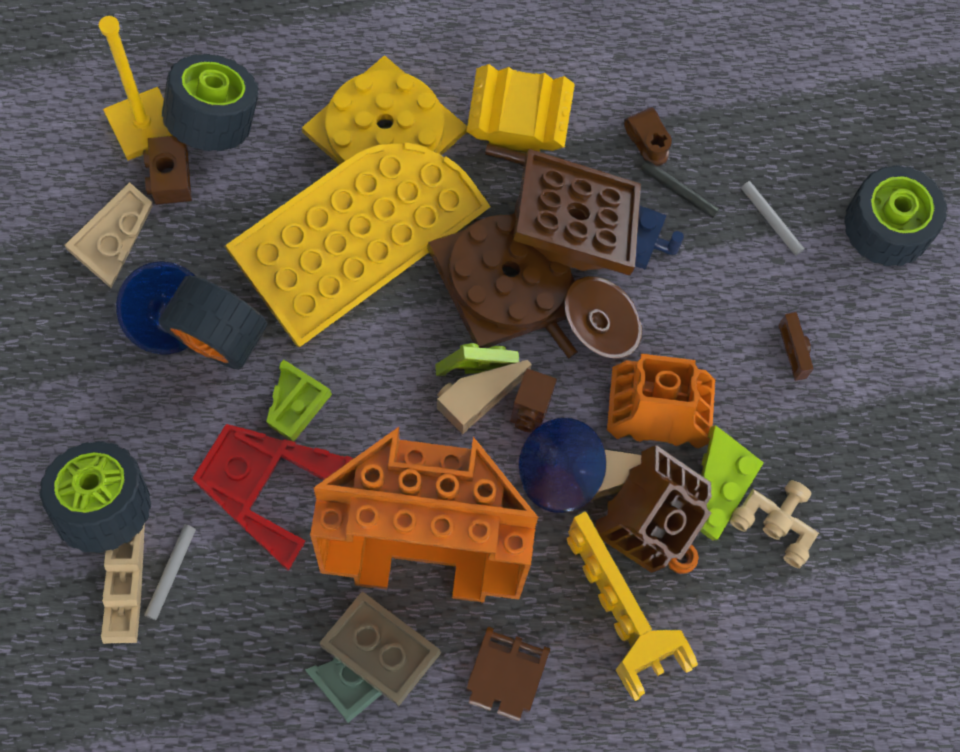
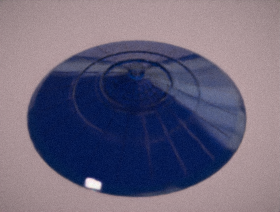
[116,261,197,355]
[518,418,606,513]

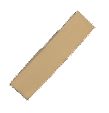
[101,523,145,644]

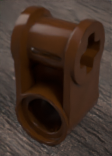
[624,107,672,166]

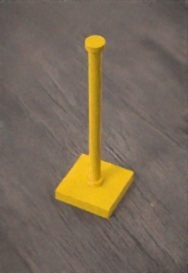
[99,16,172,161]

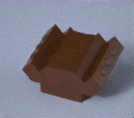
[596,445,712,573]

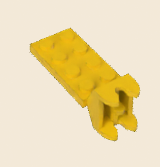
[567,511,698,701]

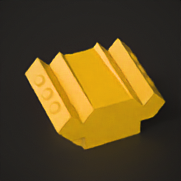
[466,64,575,152]

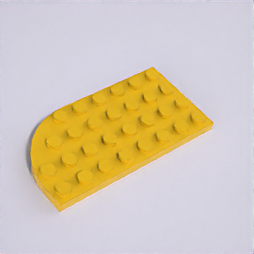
[224,143,490,348]

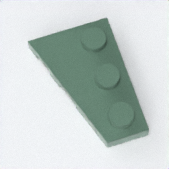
[305,657,382,723]

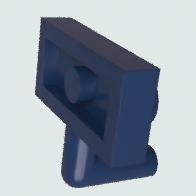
[635,205,684,270]

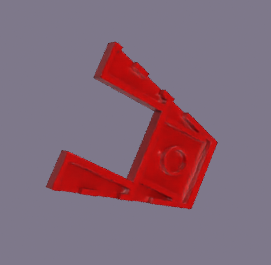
[192,424,354,571]

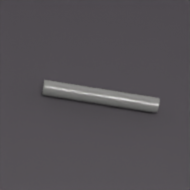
[741,181,805,256]
[144,524,196,620]

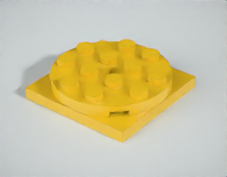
[302,55,467,165]

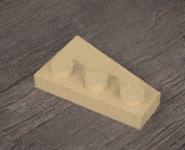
[65,182,153,288]

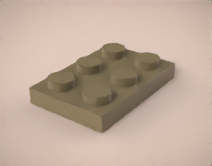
[320,591,441,707]

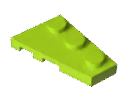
[700,425,764,541]

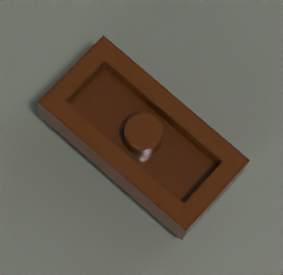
[778,312,814,381]

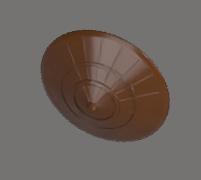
[565,276,642,359]

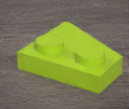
[435,343,519,376]
[266,359,332,442]

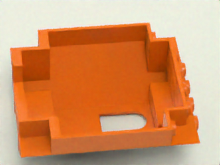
[310,427,539,603]

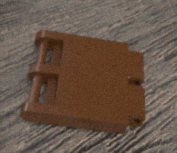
[466,626,551,721]

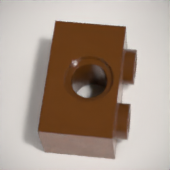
[143,136,192,205]
[510,368,557,433]

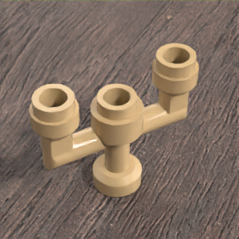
[729,480,819,568]

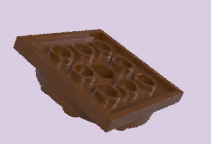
[513,149,641,276]
[427,213,575,348]

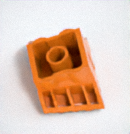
[607,354,715,448]

